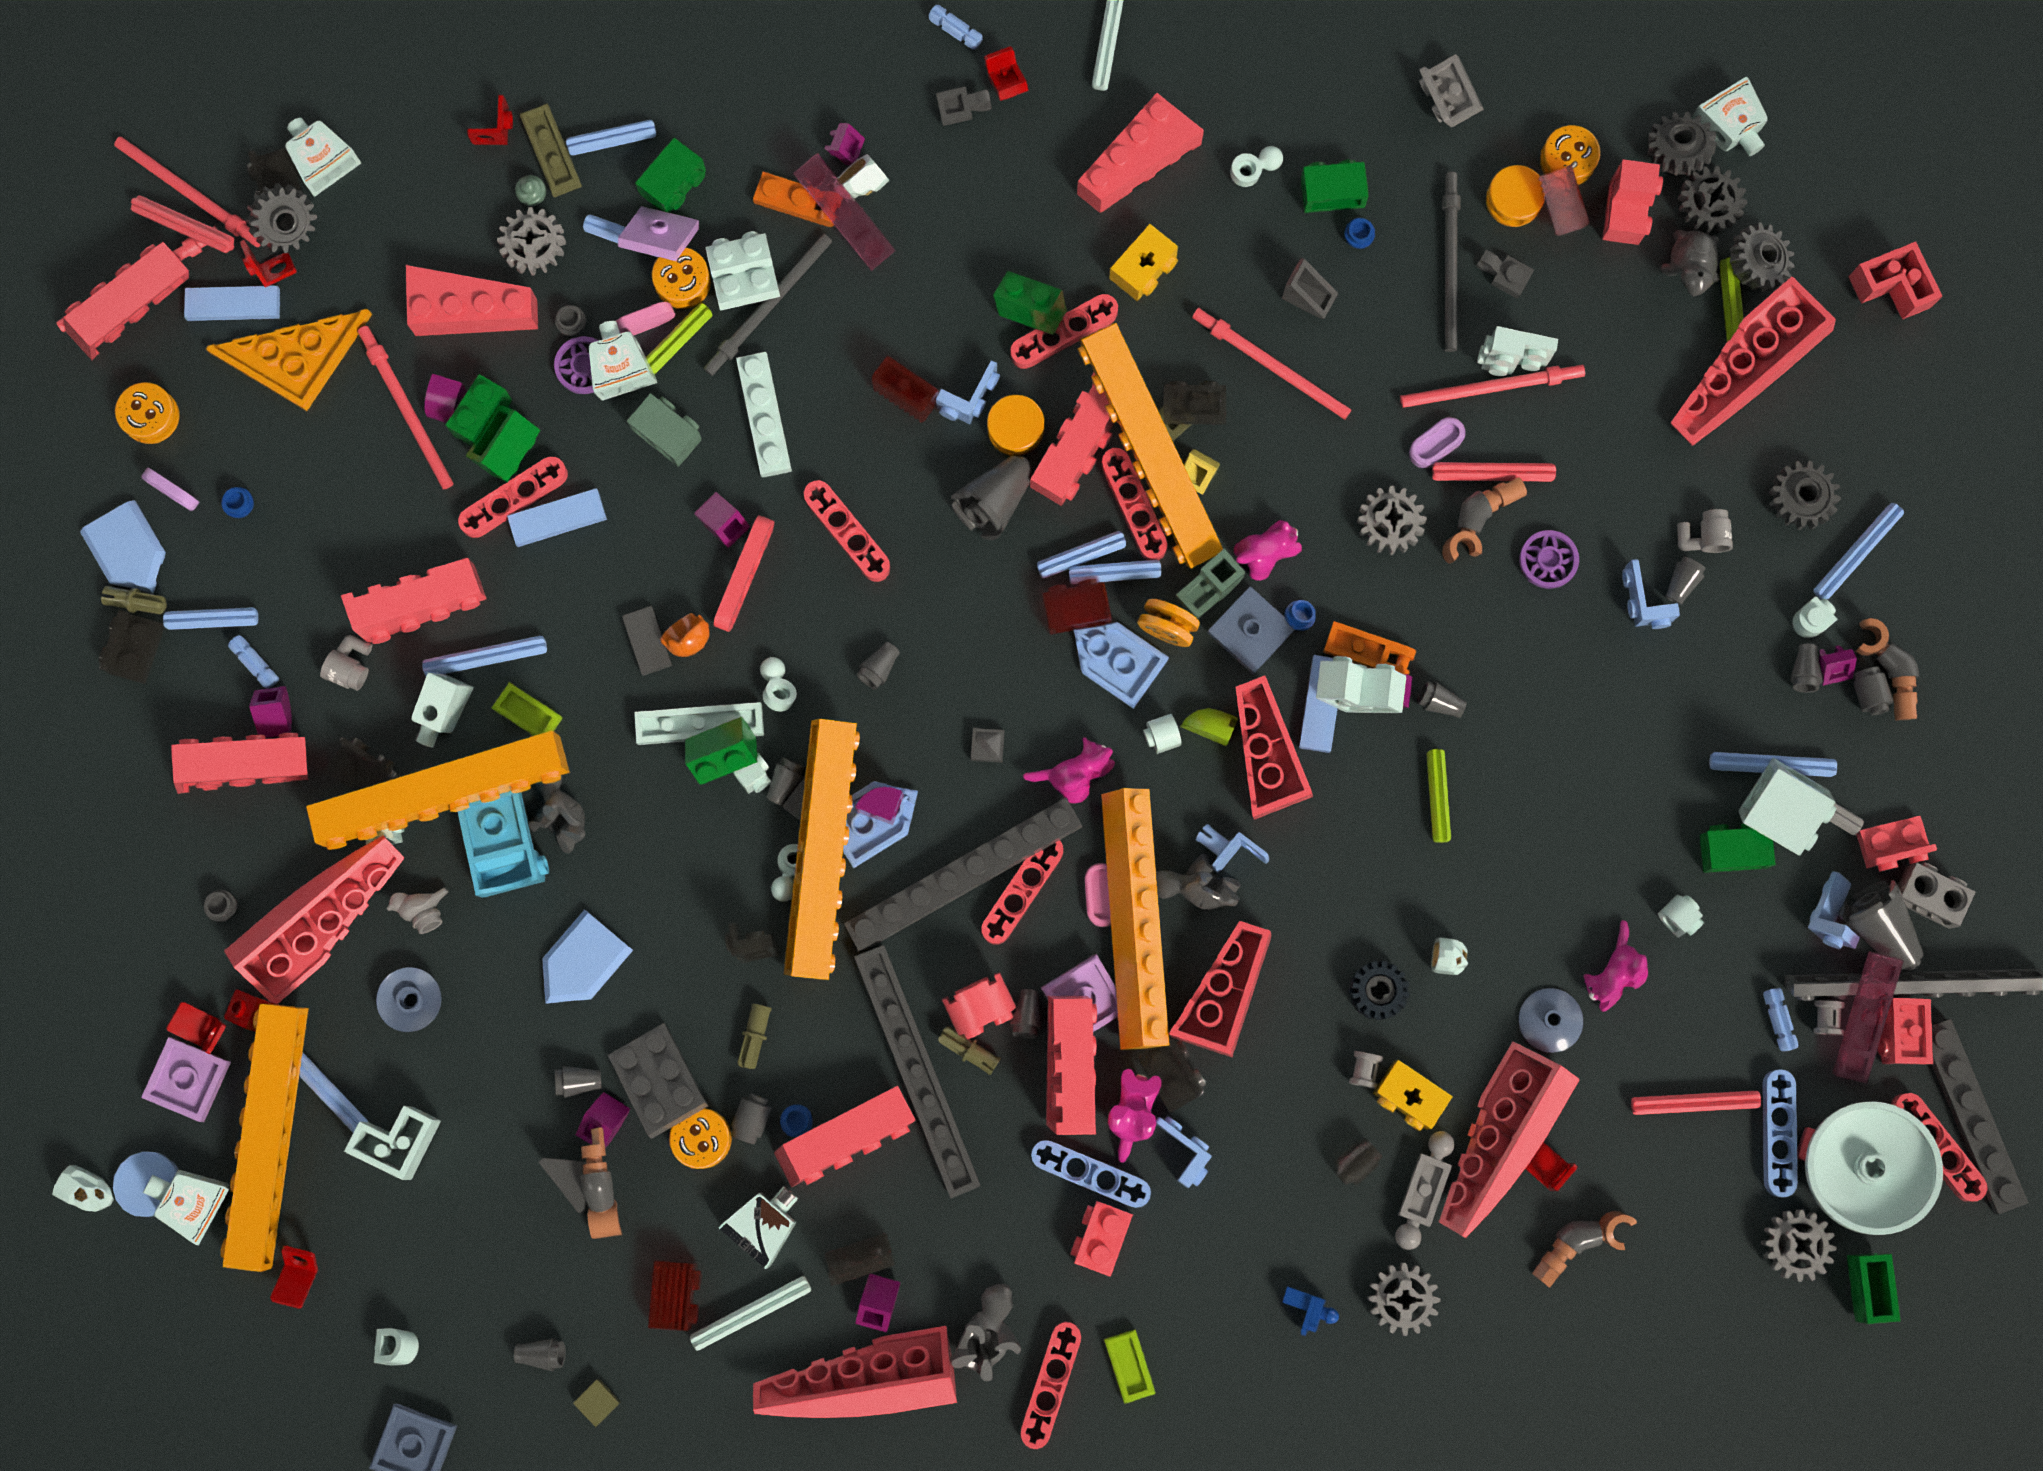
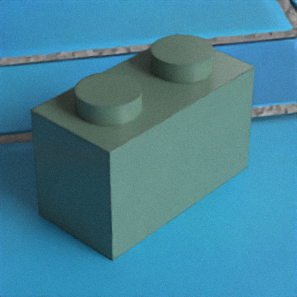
[627,393,702,467]

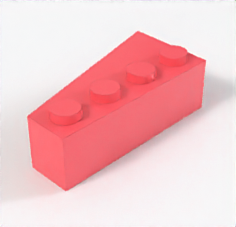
[1030,372,1119,506]
[1236,675,1313,820]
[1169,921,1272,1057]
[774,1086,916,1188]

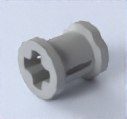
[1814,1000,1845,1036]
[1349,1051,1383,1089]

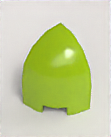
[1180,708,1238,746]

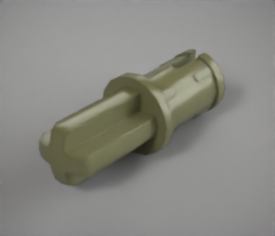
[101,585,167,615]
[737,1004,772,1069]
[938,1026,1001,1076]

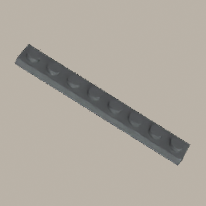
[844,798,1083,953]
[854,945,981,1199]
[1784,969,2043,1001]

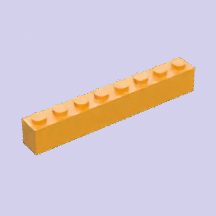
[1077,323,1223,568]
[783,719,860,980]
[306,731,570,850]
[1101,788,1169,1050]
[221,1004,309,1272]

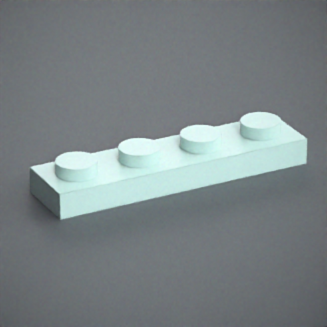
[736,352,792,478]
[635,702,764,745]

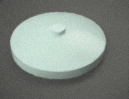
[1805,1102,1943,1235]

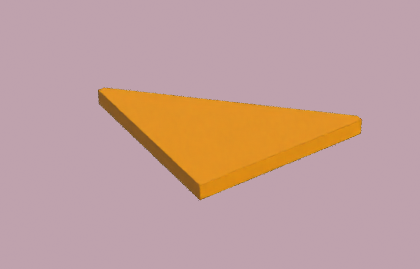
[206,309,372,411]

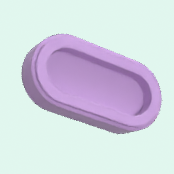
[1409,417,1465,468]
[141,467,200,511]

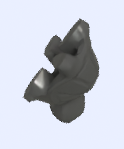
[1660,229,1721,297]
[529,775,585,854]
[1156,853,1241,910]
[950,1284,1021,1381]

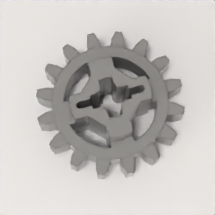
[497,207,566,275]
[1357,486,1427,555]
[1761,1210,1837,1282]
[1367,1263,1440,1336]

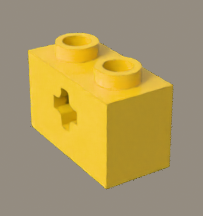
[1109,224,1178,301]
[1373,1060,1453,1131]

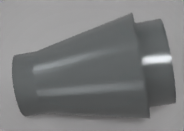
[1665,557,1706,605]
[857,642,900,690]
[1790,644,1823,693]
[1417,681,1467,718]
[766,756,806,806]
[1010,989,1042,1039]
[554,1066,601,1098]
[514,1338,566,1371]

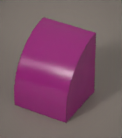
[425,374,467,423]
[694,492,750,548]
[249,686,292,738]
[855,787,904,825]
[575,1092,630,1148]
[855,1273,901,1333]

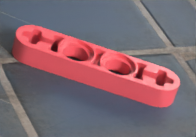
[1010,294,1118,369]
[1101,448,1168,560]
[458,457,568,538]
[804,480,890,582]
[714,515,774,632]
[982,840,1063,945]
[1891,1093,1987,1201]
[1021,1321,1081,1449]

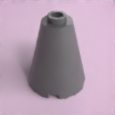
[951,456,1033,541]
[1838,880,1924,972]

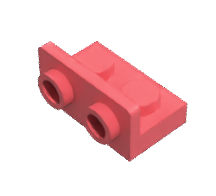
[1856,816,1937,872]
[1877,998,1933,1065]
[1070,1201,1133,1277]

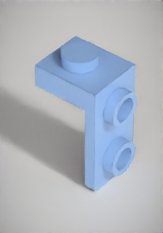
[936,360,1000,424]
[1622,559,1680,629]
[1808,871,1860,949]
[1156,1116,1212,1188]

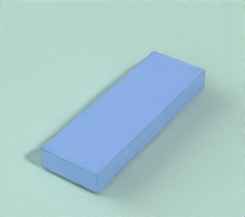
[184,286,280,321]
[507,488,607,547]
[1299,655,1337,753]

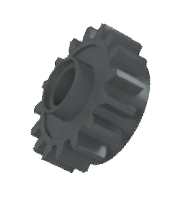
[1647,112,1717,176]
[246,183,317,253]
[1729,223,1795,292]
[1768,461,1841,530]

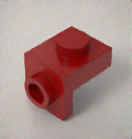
[984,46,1029,101]

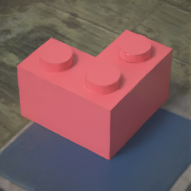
[1602,159,1663,245]
[1848,242,1943,320]

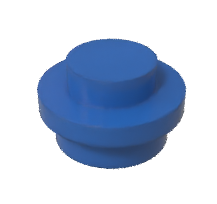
[1344,218,1375,249]
[221,487,254,518]
[1284,600,1316,631]
[780,1105,813,1137]

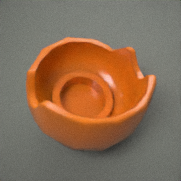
[660,613,710,657]

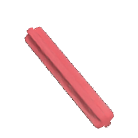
[131,195,234,253]
[1432,462,1556,482]
[1631,1091,1761,1115]

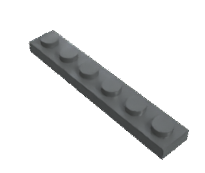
[1931,1019,2029,1214]

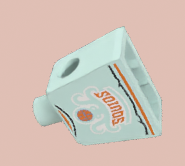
[1691,76,1768,156]
[285,118,361,197]
[589,321,657,401]
[143,1170,230,1245]

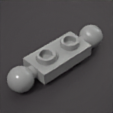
[1395,1131,1454,1250]

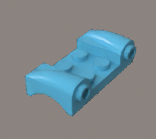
[458,791,549,898]

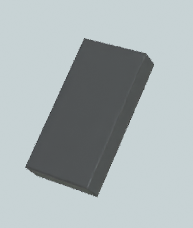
[622,606,673,676]

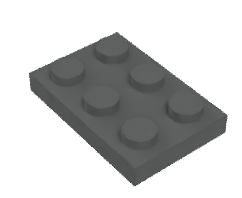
[608,1023,708,1139]

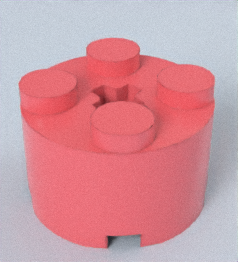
[942,972,1016,1040]

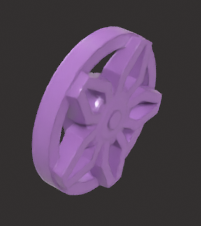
[554,336,599,394]
[1519,530,1579,589]

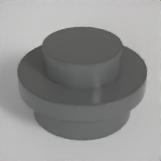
[555,305,586,336]
[204,890,237,922]

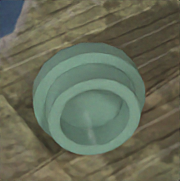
[515,175,546,206]

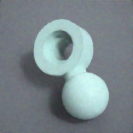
[1230,146,1283,187]
[760,657,797,712]
[771,844,798,902]

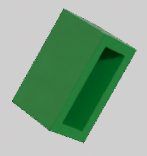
[635,138,706,213]
[1300,159,1369,213]
[993,271,1067,335]
[445,374,512,447]
[466,404,541,482]
[685,716,757,785]
[1700,824,1776,873]
[1847,1253,1901,1324]

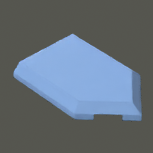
[80,500,166,594]
[1074,622,1169,709]
[843,781,918,868]
[542,909,633,1004]

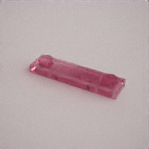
[793,154,896,271]
[1833,951,1904,1083]

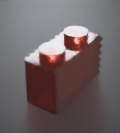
[1538,164,1590,236]
[872,356,939,423]
[1043,579,1112,635]
[648,1260,702,1331]

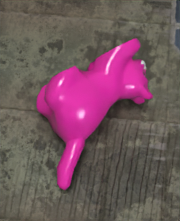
[1234,520,1302,581]
[1023,737,1115,804]
[1583,920,1648,1012]
[1108,1069,1162,1163]

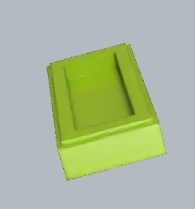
[492,682,563,736]
[1104,1329,1156,1404]

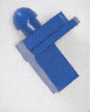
[1282,1287,1339,1336]

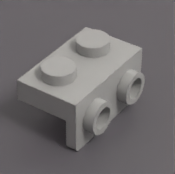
[1419,54,1484,128]

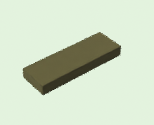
[520,103,582,198]

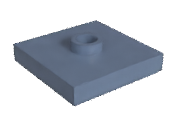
[1207,586,1295,675]
[369,1403,457,1471]

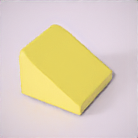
[1184,449,1220,495]

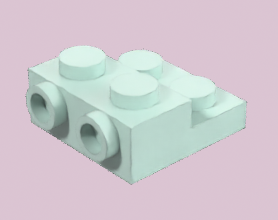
[705,231,780,311]
[1477,326,1558,376]

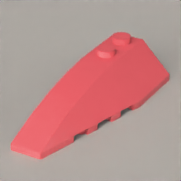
[1671,276,1836,446]
[224,835,404,1004]
[1439,1041,1580,1238]
[753,1326,957,1418]

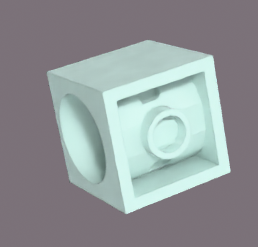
[1738,758,1836,856]

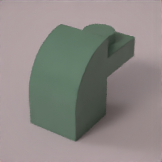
[1176,549,1245,619]

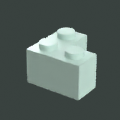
[1316,656,1406,713]
[344,1106,441,1180]

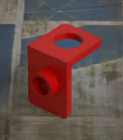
[467,95,513,145]
[240,240,297,288]
[224,989,279,1032]
[166,1002,226,1054]
[1525,1142,1578,1191]
[270,1246,318,1309]

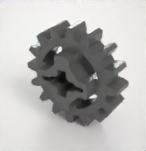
[1678,166,1747,234]

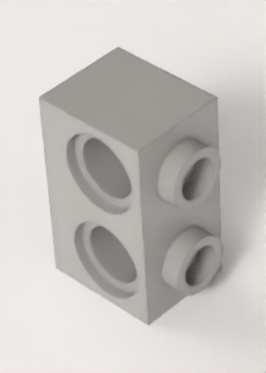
[1898,862,1976,929]

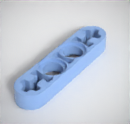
[1762,1069,1798,1197]
[1031,1140,1151,1208]

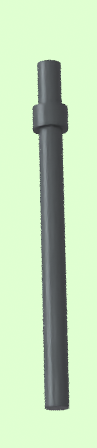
[1442,172,1461,352]
[703,234,832,376]

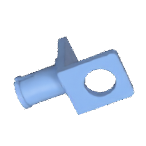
[1196,824,1269,874]

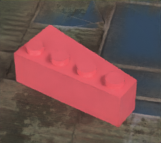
[1077,93,1204,213]
[63,242,189,360]
[406,265,538,336]
[341,558,487,644]
[171,733,308,794]
[1046,996,1097,1135]

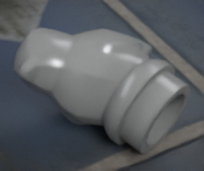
[386,887,448,934]

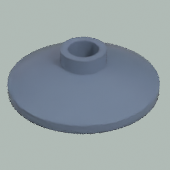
[376,967,442,1032]
[1518,988,1583,1053]

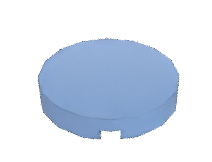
[113,1151,178,1217]

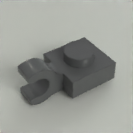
[936,87,992,126]
[1476,250,1534,299]

